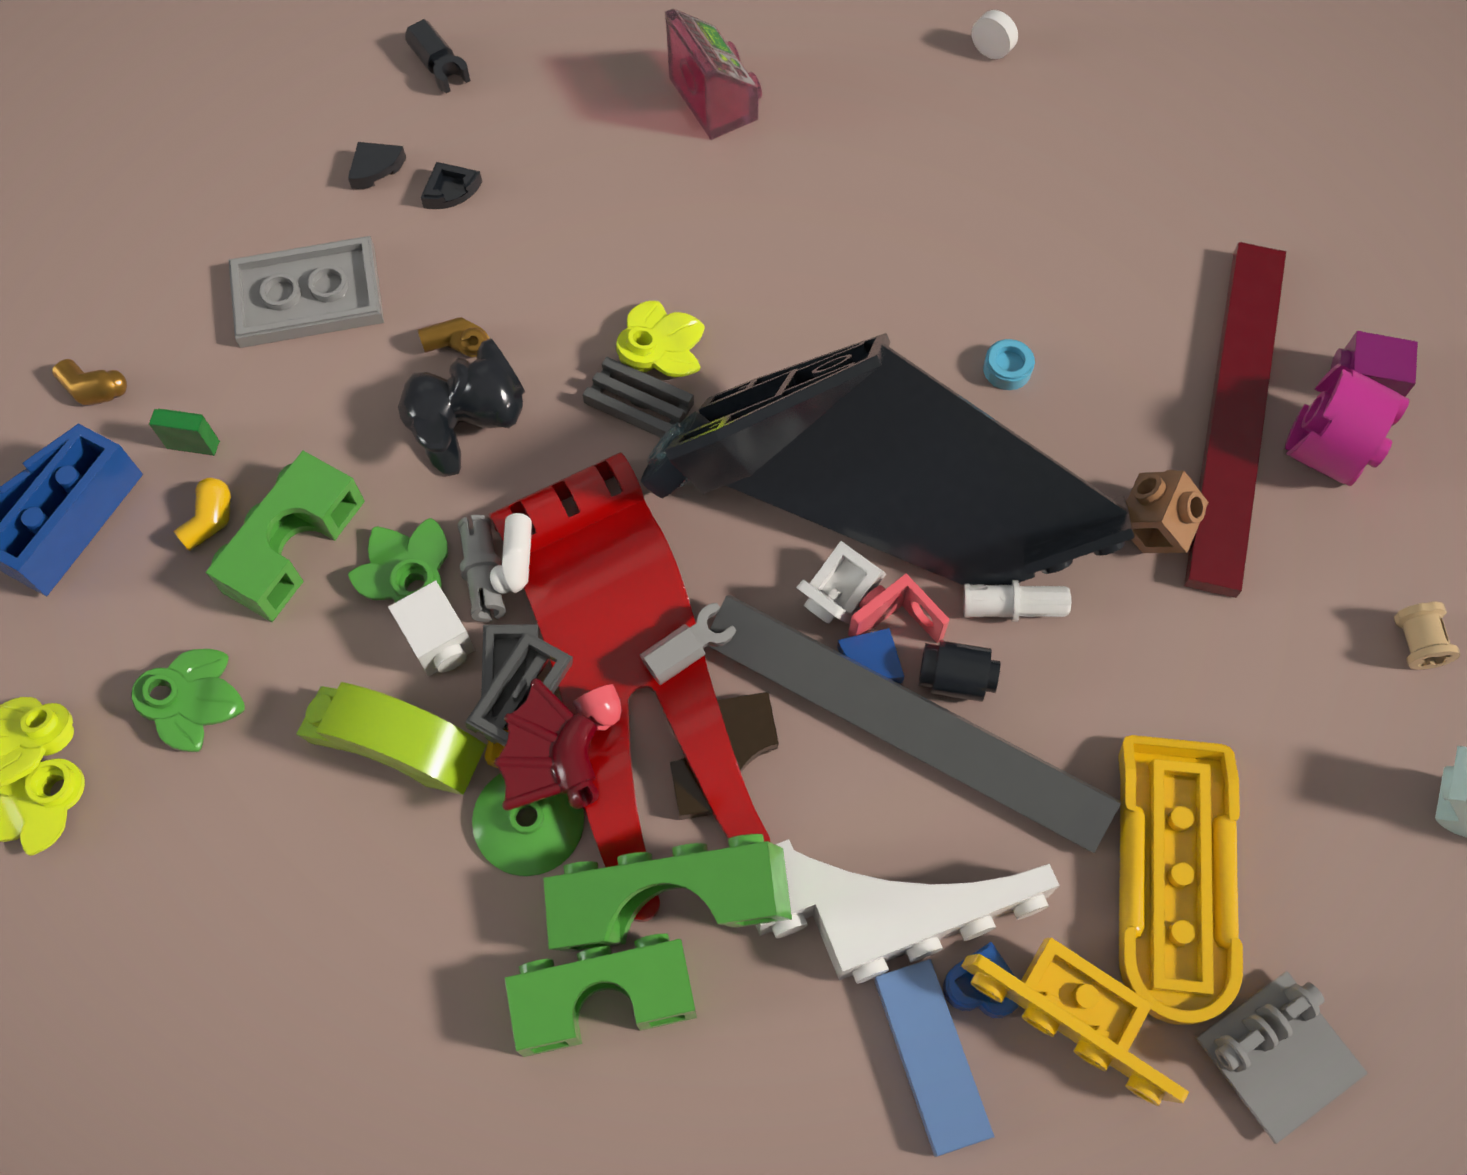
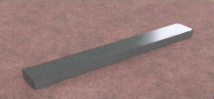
[708,595,1121,853]

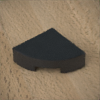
[348,142,406,189]
[421,162,482,209]

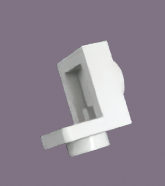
[796,541,886,625]

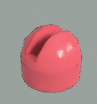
[573,684,622,731]

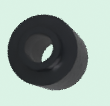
[918,640,1001,702]

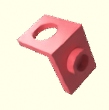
[848,573,950,643]

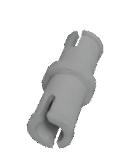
[458,515,506,622]

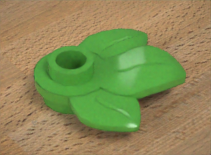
[348,518,448,603]
[131,649,245,752]

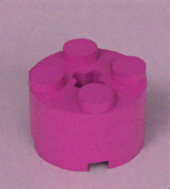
[1285,364,1409,486]

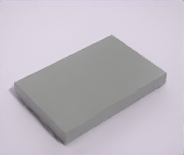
[228,236,384,348]

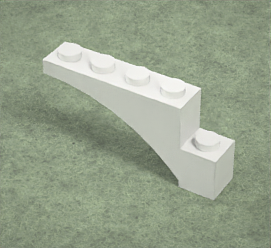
[756,839,1059,984]

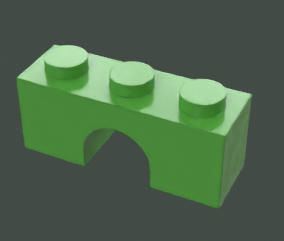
[205,450,365,622]
[505,933,697,1057]

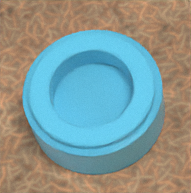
[983,339,1035,390]

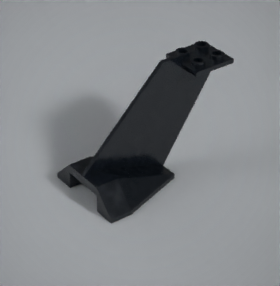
[665,333,1135,585]

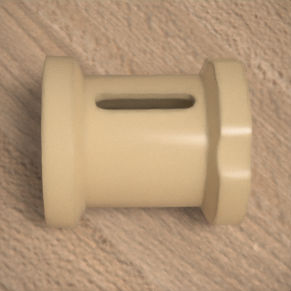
[1394,602,1460,670]

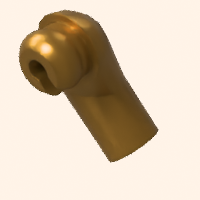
[417,317,489,357]
[52,359,127,405]

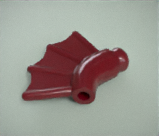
[494,678,599,811]

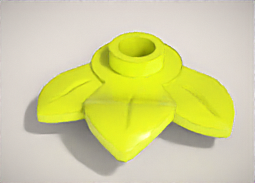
[616,300,705,377]
[0,697,74,788]
[0,758,85,856]

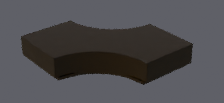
[670,692,779,820]

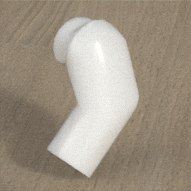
[490,513,532,594]

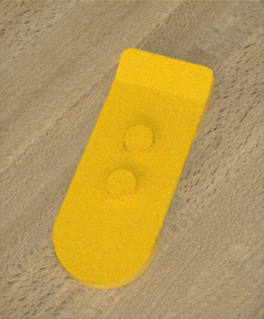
[1118,735,1243,1025]

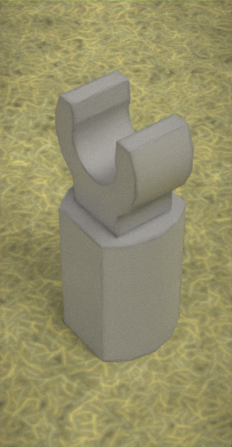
[639,603,737,685]

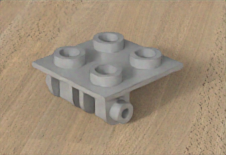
[1196,971,1368,1144]

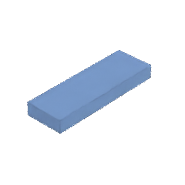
[874,959,994,1157]

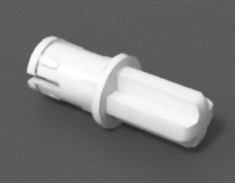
[963,580,1071,622]

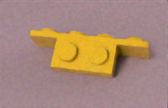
[961,937,1189,1106]

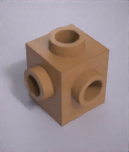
[1126,470,1209,553]

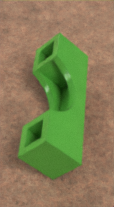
[543,834,792,952]

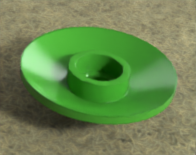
[472,773,584,876]

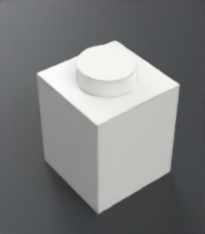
[388,581,475,677]

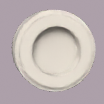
[971,10,1018,59]

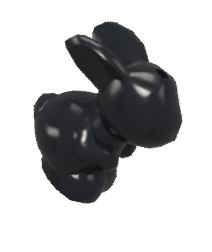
[398,338,525,476]

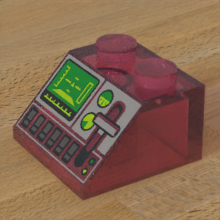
[665,8,762,140]

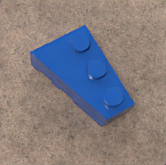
[0,423,143,597]

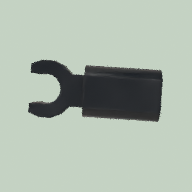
[405,19,471,94]

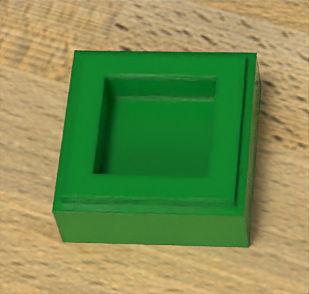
[149,408,220,456]

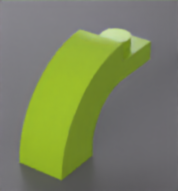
[296,682,486,795]

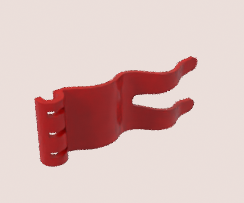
[488,452,770,922]

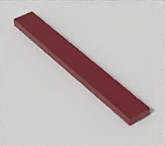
[1184,242,1287,598]

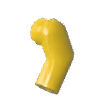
[173,477,231,552]

